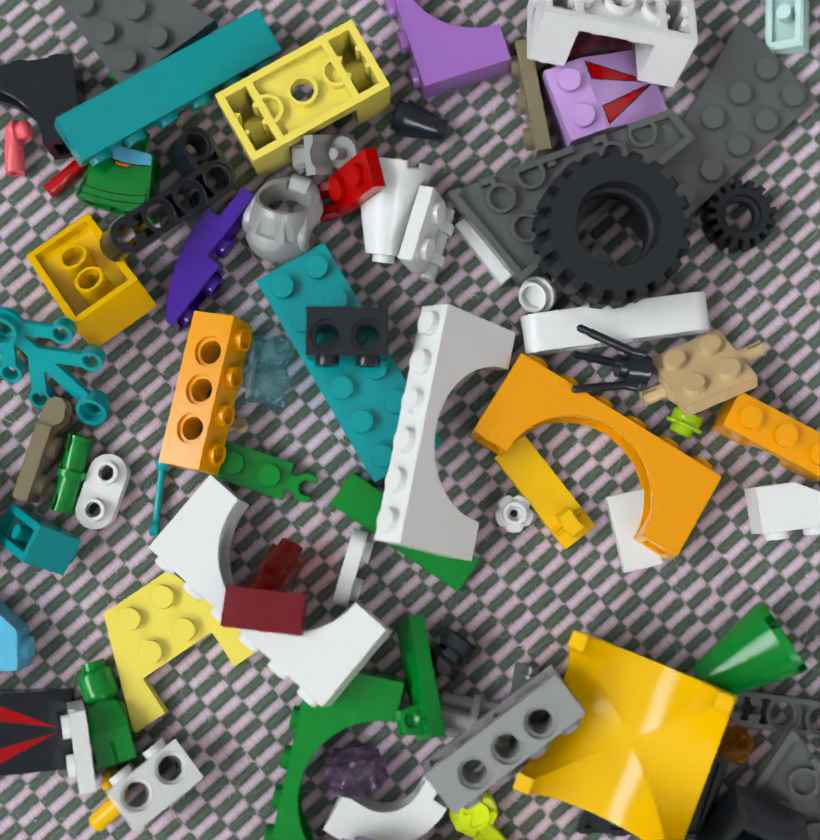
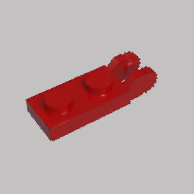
[317,148,386,222]

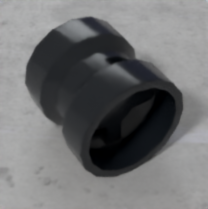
[430,626,478,682]

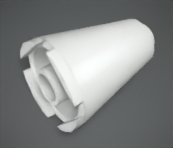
[360,157,432,264]

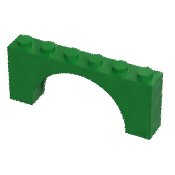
[263,668,404,840]

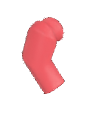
[4,119,34,177]

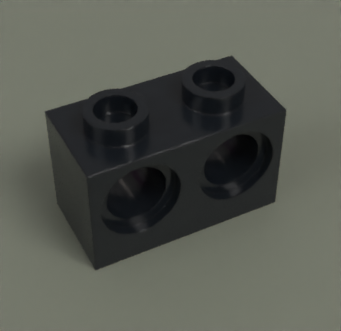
[306,306,388,368]

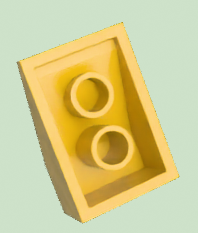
[26,213,157,346]

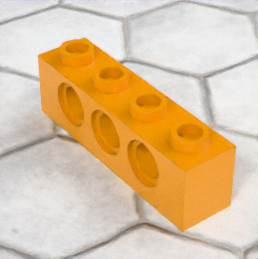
[158,311,253,475]

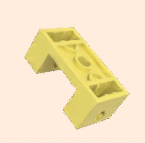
[214,20,391,180]

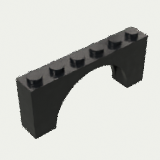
[0,54,86,160]

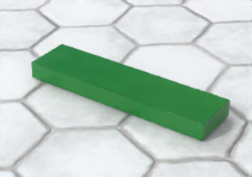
[330,472,479,592]

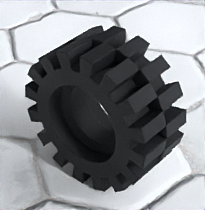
[701,179,777,254]

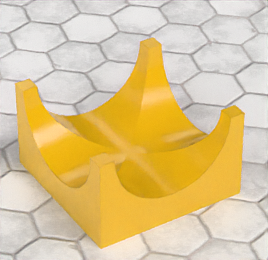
[513,630,738,840]

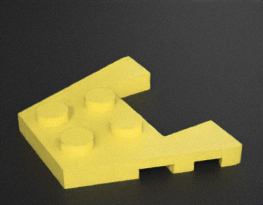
[103,572,254,733]

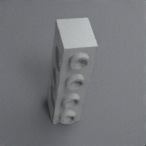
[424,664,586,814]

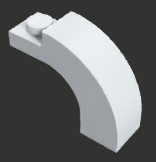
[323,749,447,840]

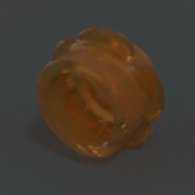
[717,725,753,765]

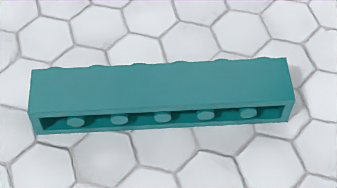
[54,8,282,168]

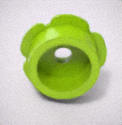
[666,407,703,439]

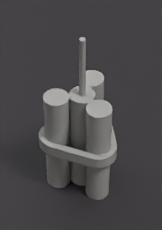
[400,691,511,748]

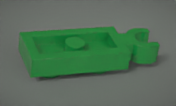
[209,441,319,503]

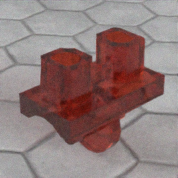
[244,538,307,592]

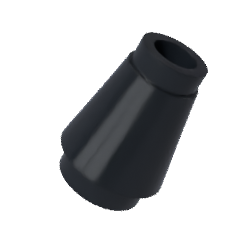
[390,99,448,142]

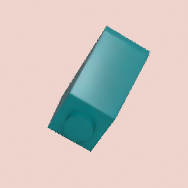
[0,502,81,576]

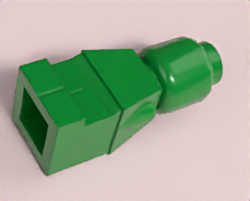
[78,658,140,770]

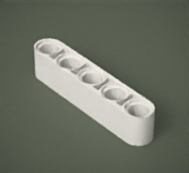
[520,292,711,356]

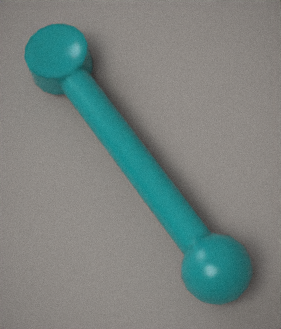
[149,458,170,536]

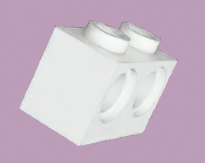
[105,738,204,832]

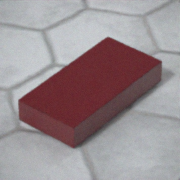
[220,585,309,637]

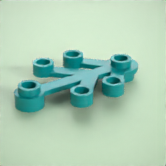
[0,306,111,425]

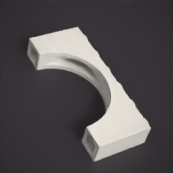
[374,304,515,561]
[148,475,393,707]

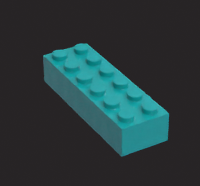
[256,242,443,484]

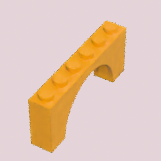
[469,353,722,560]

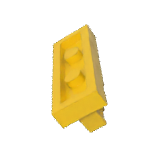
[493,435,596,550]

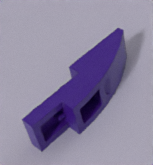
[166,186,255,332]

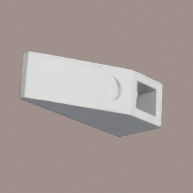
[744,482,820,541]

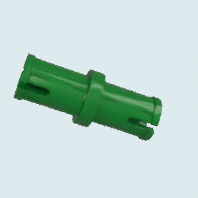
[50,433,94,514]

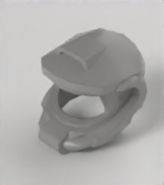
[242,173,323,264]

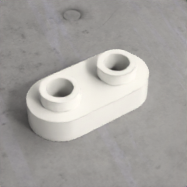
[75,454,131,529]
[332,528,374,608]

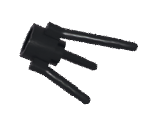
[571,324,653,393]

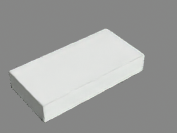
[604,489,663,573]

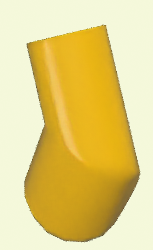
[89,770,129,831]

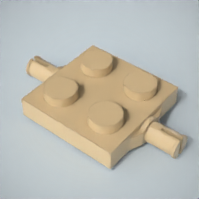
[639,329,766,418]

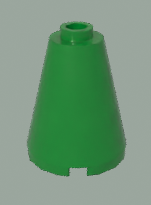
[692,601,809,694]

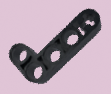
[100,127,236,262]

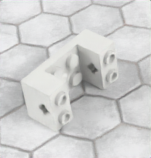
[527,0,698,88]

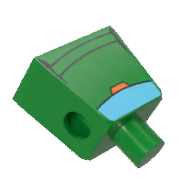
[75,131,161,224]

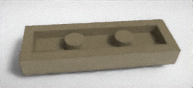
[509,39,552,159]

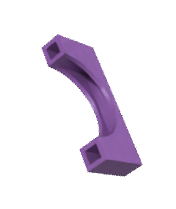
[385,0,511,100]

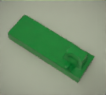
[395,614,446,741]

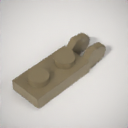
[12,395,75,503]

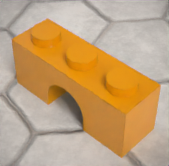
[710,393,820,482]

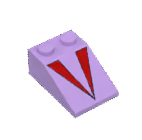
[539,49,668,149]

